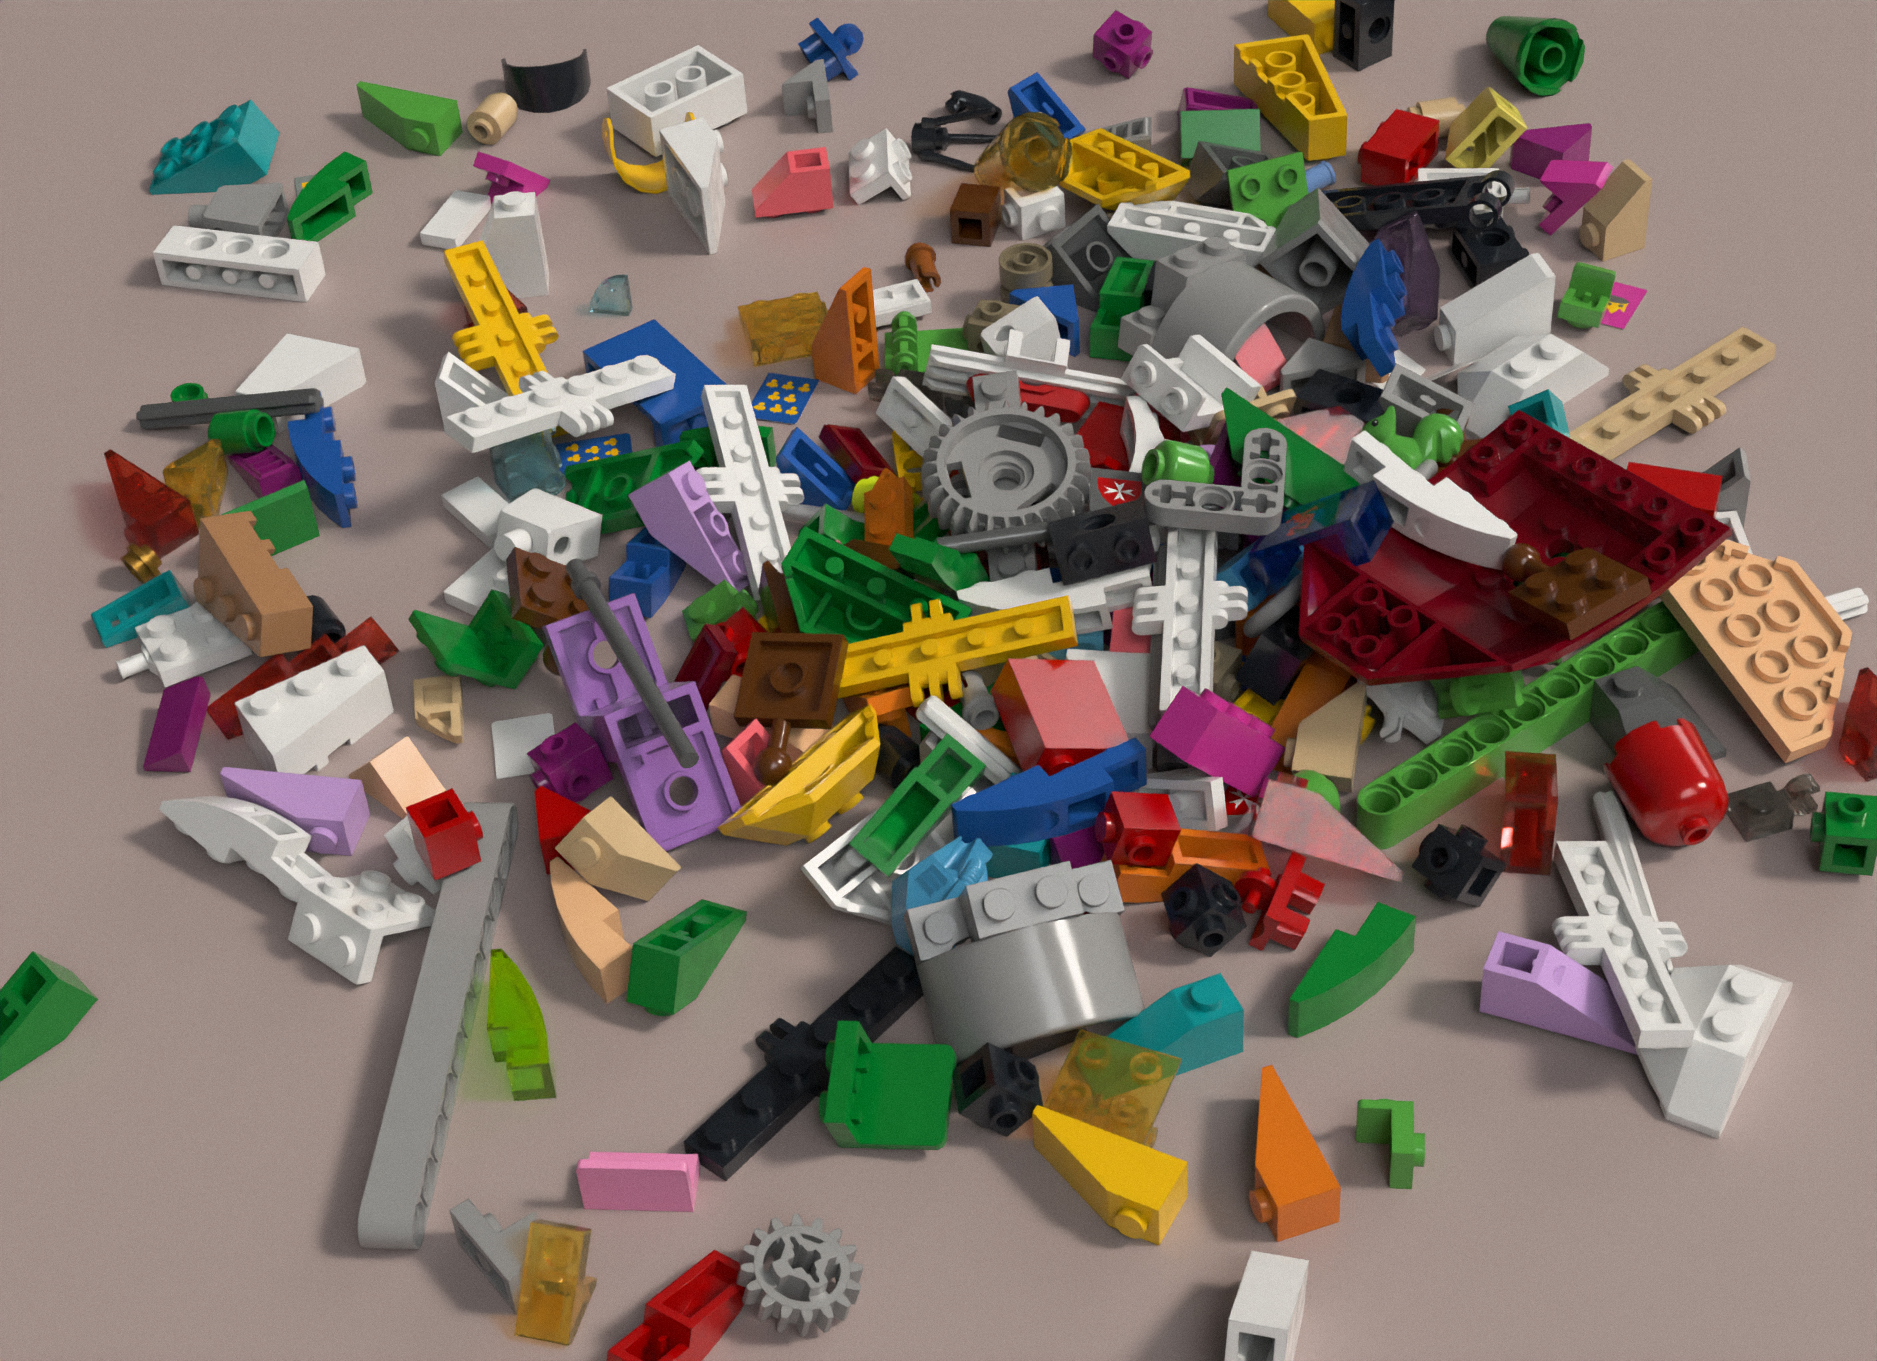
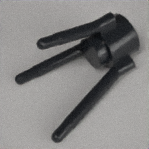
[911,107,999,173]

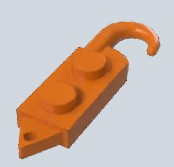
[864,468,914,546]

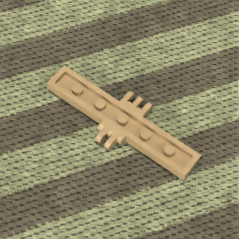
[1569,327,1776,461]

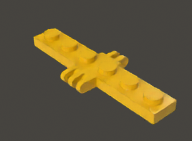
[444,240,568,444]
[838,595,1078,708]

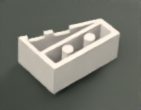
[234,645,394,774]

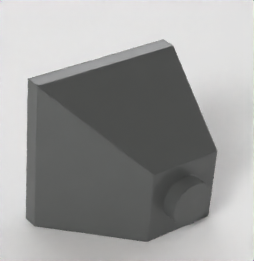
[1185,141,1274,208]
[1043,204,1132,313]
[1589,666,1727,761]

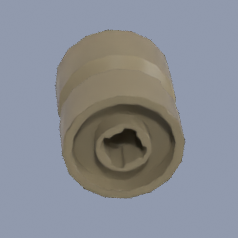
[998,243,1053,304]

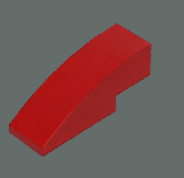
[606,1249,746,1361]

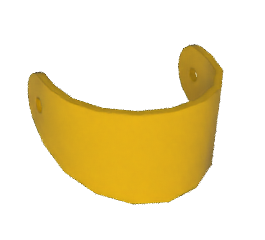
[602,112,695,194]

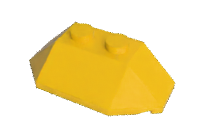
[1058,128,1190,211]
[717,704,880,846]

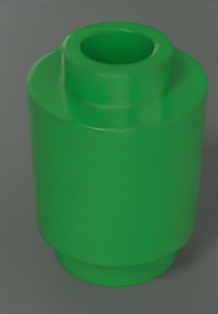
[208,409,275,455]

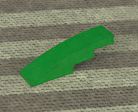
[889,533,990,594]

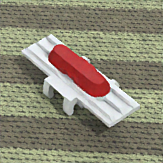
[922,329,1136,423]

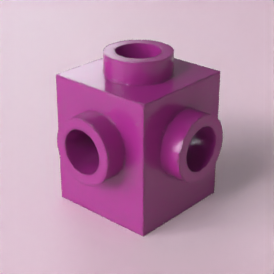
[1092,10,1153,79]
[527,722,614,803]

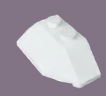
[1107,201,1276,267]
[1457,334,1609,440]
[800,788,976,925]
[1635,965,1793,1139]

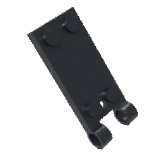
[1322,170,1515,232]

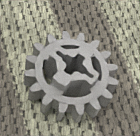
[736,1214,863,1336]

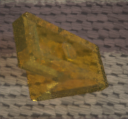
[162,439,229,529]
[514,1219,597,1346]

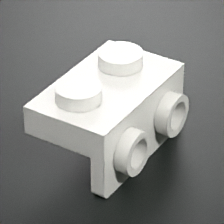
[848,128,912,205]

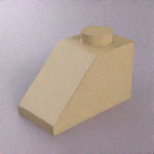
[1579,159,1653,262]
[1284,683,1367,793]
[555,796,682,901]

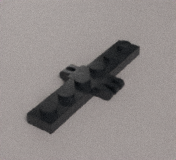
[684,946,924,1181]

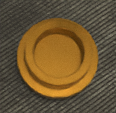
[121,543,162,584]

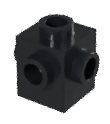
[1411,824,1507,907]
[1161,863,1247,957]
[952,1042,1043,1137]

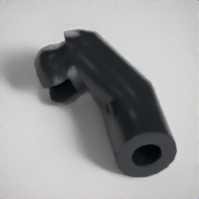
[945,90,1002,125]

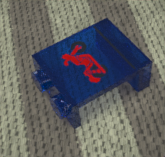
[1248,480,1394,596]

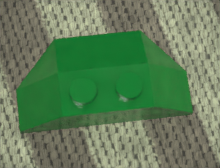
[1221,387,1369,517]
[781,526,972,644]

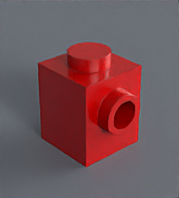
[405,788,483,881]
[1095,791,1181,866]

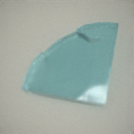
[590,274,633,316]

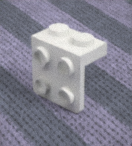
[288,870,435,985]

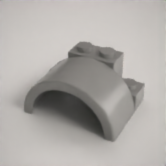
[1118,236,1325,362]
[903,860,1145,1067]

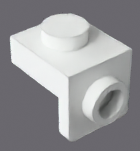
[1001,186,1065,241]
[384,816,444,895]

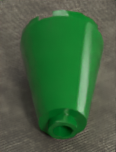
[1486,16,1585,96]

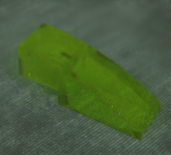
[487,948,557,1102]

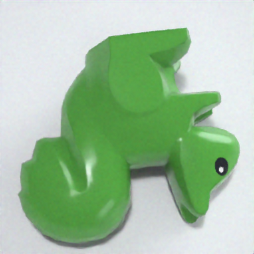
[1361,406,1463,470]

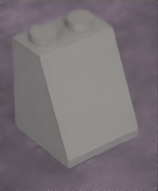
[1259,188,1369,315]

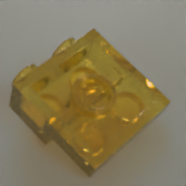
[737,291,828,367]

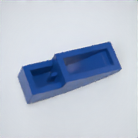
[609,526,687,618]

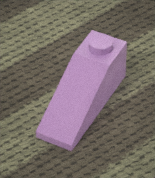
[220,767,370,856]

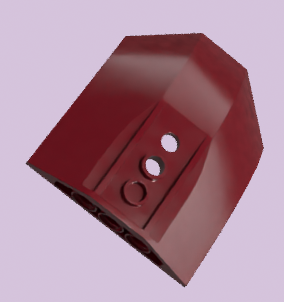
[1299,410,1732,686]

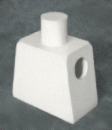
[980,296,1068,369]
[494,488,602,565]

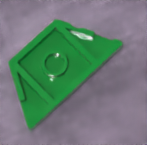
[564,439,704,535]

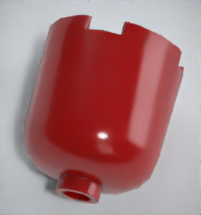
[1603,718,1729,847]

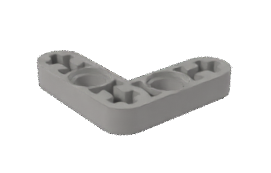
[1143,428,1287,536]

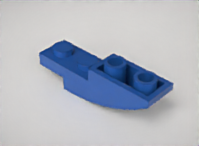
[1341,238,1407,377]
[287,391,358,528]
[951,738,1147,847]

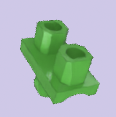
[1429,670,1525,719]

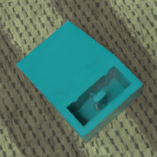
[149,99,280,195]

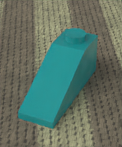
[1075,973,1244,1104]

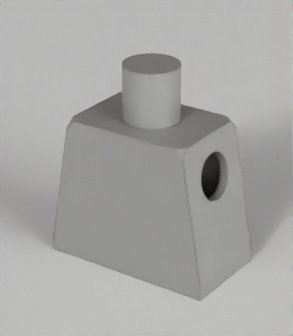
[188,183,289,237]

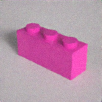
[1149,686,1286,798]

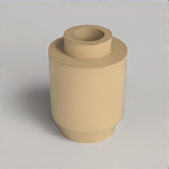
[467,92,518,145]
[1407,97,1465,138]

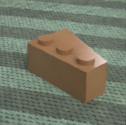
[193,511,313,657]

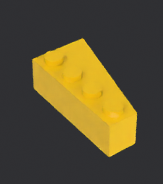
[1234,34,1348,161]

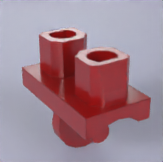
[1234,851,1325,951]

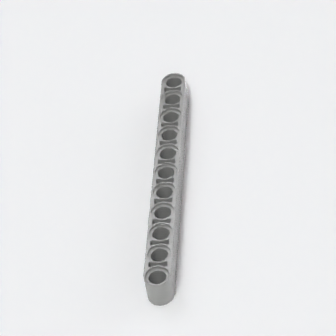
[358,802,518,1249]

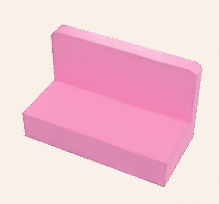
[576,1152,700,1212]

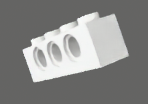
[153,225,326,302]

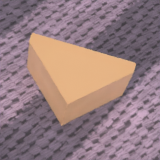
[349,736,446,819]

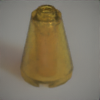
[974,112,1073,192]

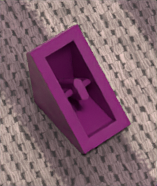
[1509,123,1592,179]

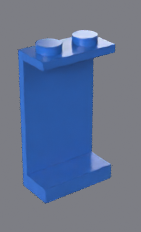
[582,319,727,447]

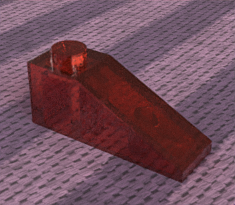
[104,449,200,559]
[1247,772,1403,882]

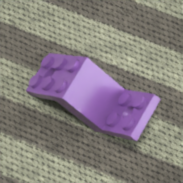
[542,593,741,851]

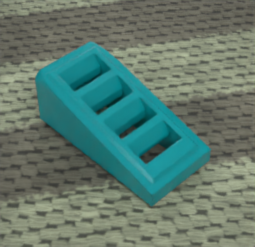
[90,570,192,648]

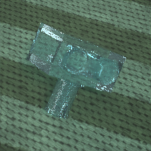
[489,427,566,502]

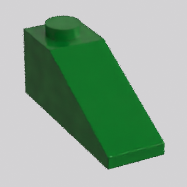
[626,899,747,1016]
[0,951,98,1081]

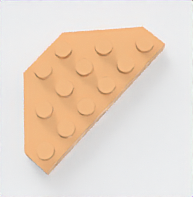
[1659,540,1852,763]

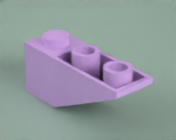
[628,461,750,592]
[1479,931,1638,1055]

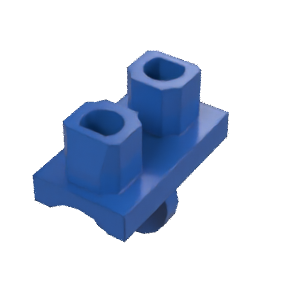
[798,17,864,82]

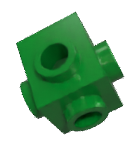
[1810,791,1877,876]

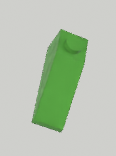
[356,81,463,156]

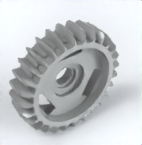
[921,400,1092,554]

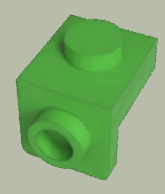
[1557,262,1616,328]
[682,579,759,642]
[1356,1099,1425,1189]

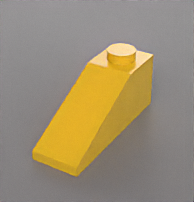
[1032,1105,1188,1245]

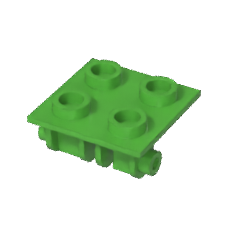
[1226,151,1309,229]
[885,311,968,387]

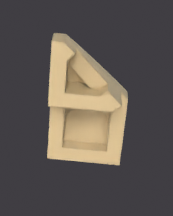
[413,675,464,744]

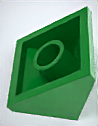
[221,480,320,556]

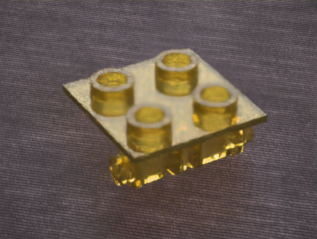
[1043,1029,1182,1148]

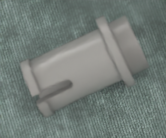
[959,671,999,730]

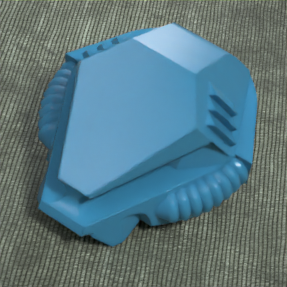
[891,836,993,957]

